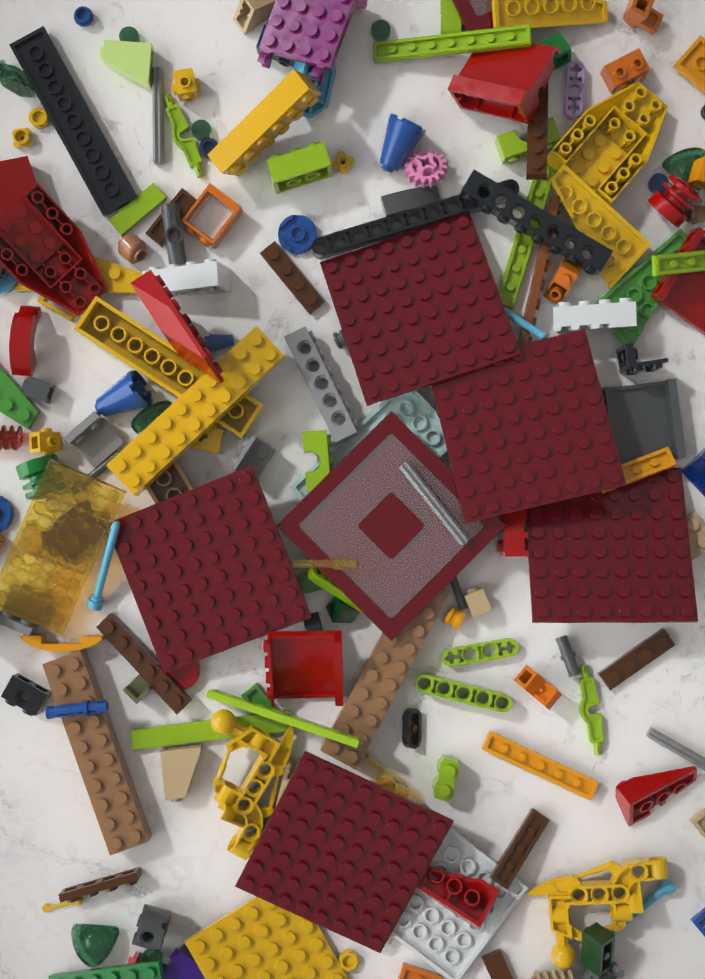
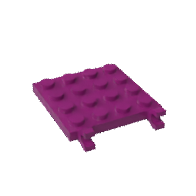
[257,0,357,83]

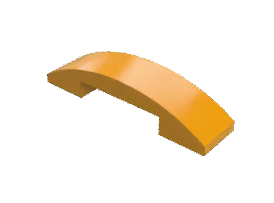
[21,634,106,652]

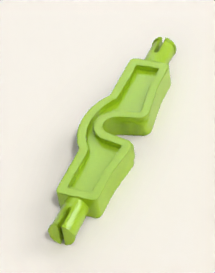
[163,94,205,178]
[579,665,604,755]

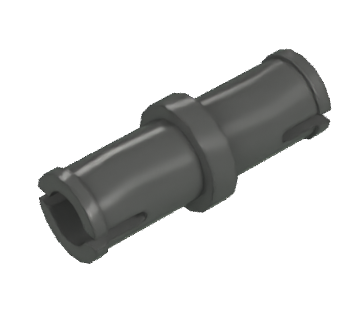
[555,635,581,677]

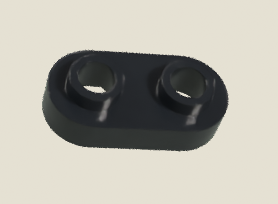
[402,708,422,749]

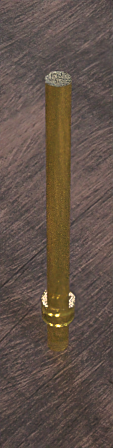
[290,557,359,570]

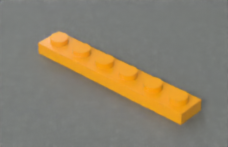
[481,730,600,800]

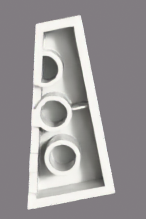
[142,259,232,297]
[553,298,637,331]

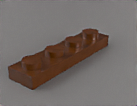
[260,241,325,315]
[598,628,675,691]
[489,808,550,890]
[58,867,142,903]

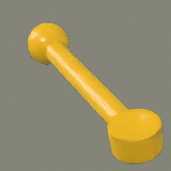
[42,897,84,913]

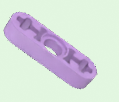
[563,60,585,120]

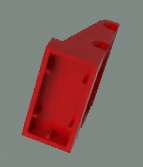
[448,42,561,124]

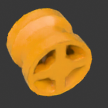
[442,605,466,630]

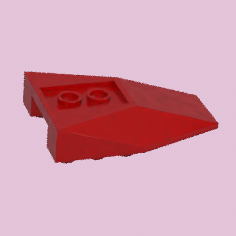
[0,183,108,316]
[130,270,224,383]

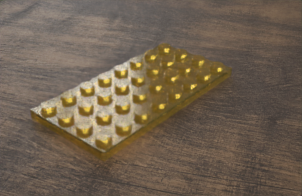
[0,459,127,635]

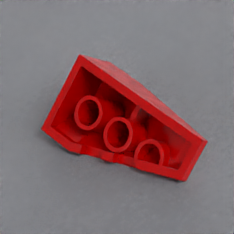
[615,766,697,827]
[417,866,500,930]

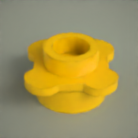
[12,128,33,149]
[331,151,355,174]

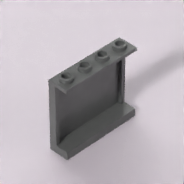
[601,378,686,464]

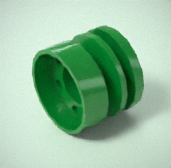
[15,454,67,500]

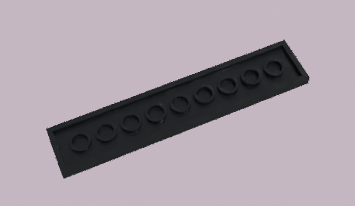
[9,26,138,217]

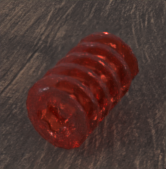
[0,425,23,451]

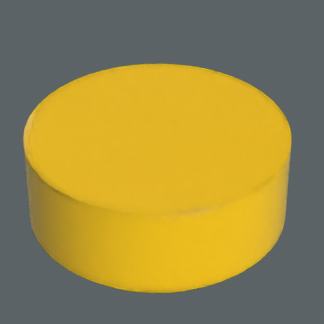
[29,107,50,129]
[339,949,359,972]

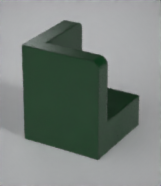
[326,596,360,623]

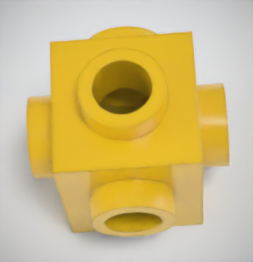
[171,68,201,102]
[29,428,63,456]

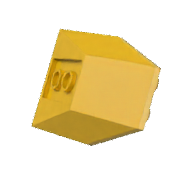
[547,81,668,205]

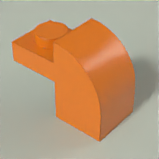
[623,0,664,35]
[514,665,562,710]

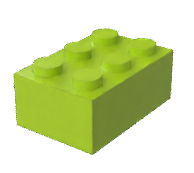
[266,142,332,194]

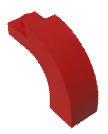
[9,306,42,377]

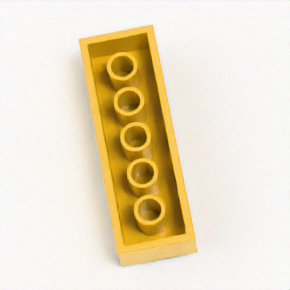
[208,69,322,176]

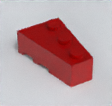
[496,510,529,557]

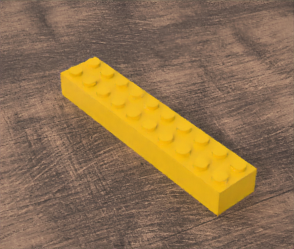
[74,296,265,440]
[106,326,286,496]

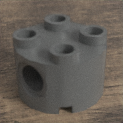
[132,904,172,952]

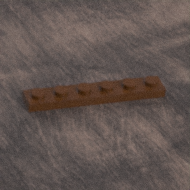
[526,83,548,180]
[96,613,193,714]

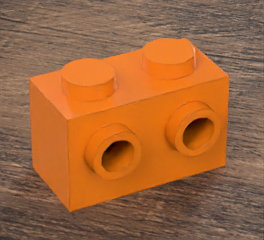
[600,48,650,94]

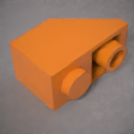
[543,257,582,304]

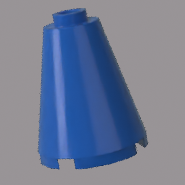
[379,113,426,173]
[95,370,153,417]

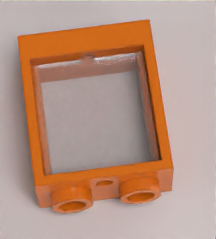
[181,183,243,249]

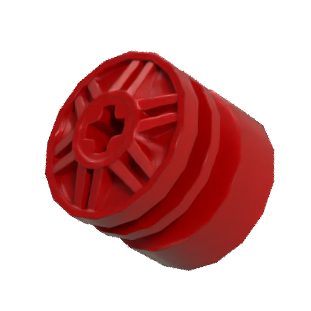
[648,173,703,228]

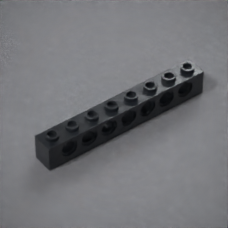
[460,169,613,276]

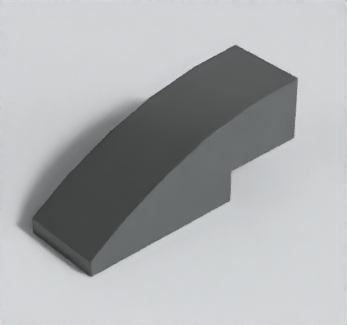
[381,185,441,217]

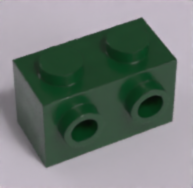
[581,922,615,977]

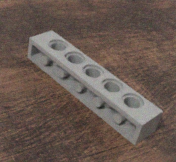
[284,326,360,445]

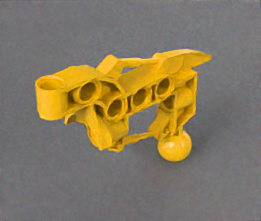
[211,709,293,860]
[528,856,669,969]

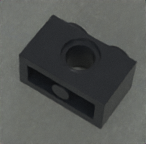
[1,673,52,716]

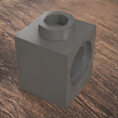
[22,376,56,404]

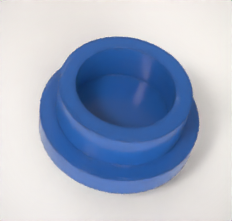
[74,6,94,27]

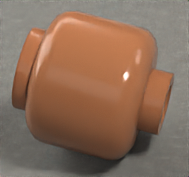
[118,234,147,264]

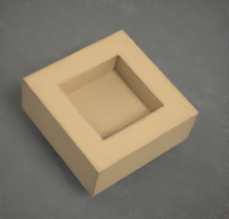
[690,808,705,837]

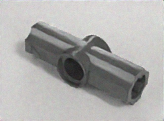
[161,203,186,265]

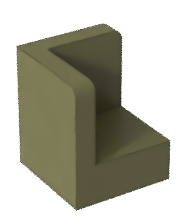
[123,674,153,704]

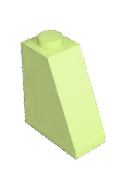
[100,40,155,89]

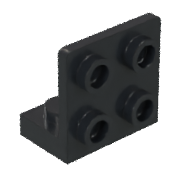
[616,343,669,376]

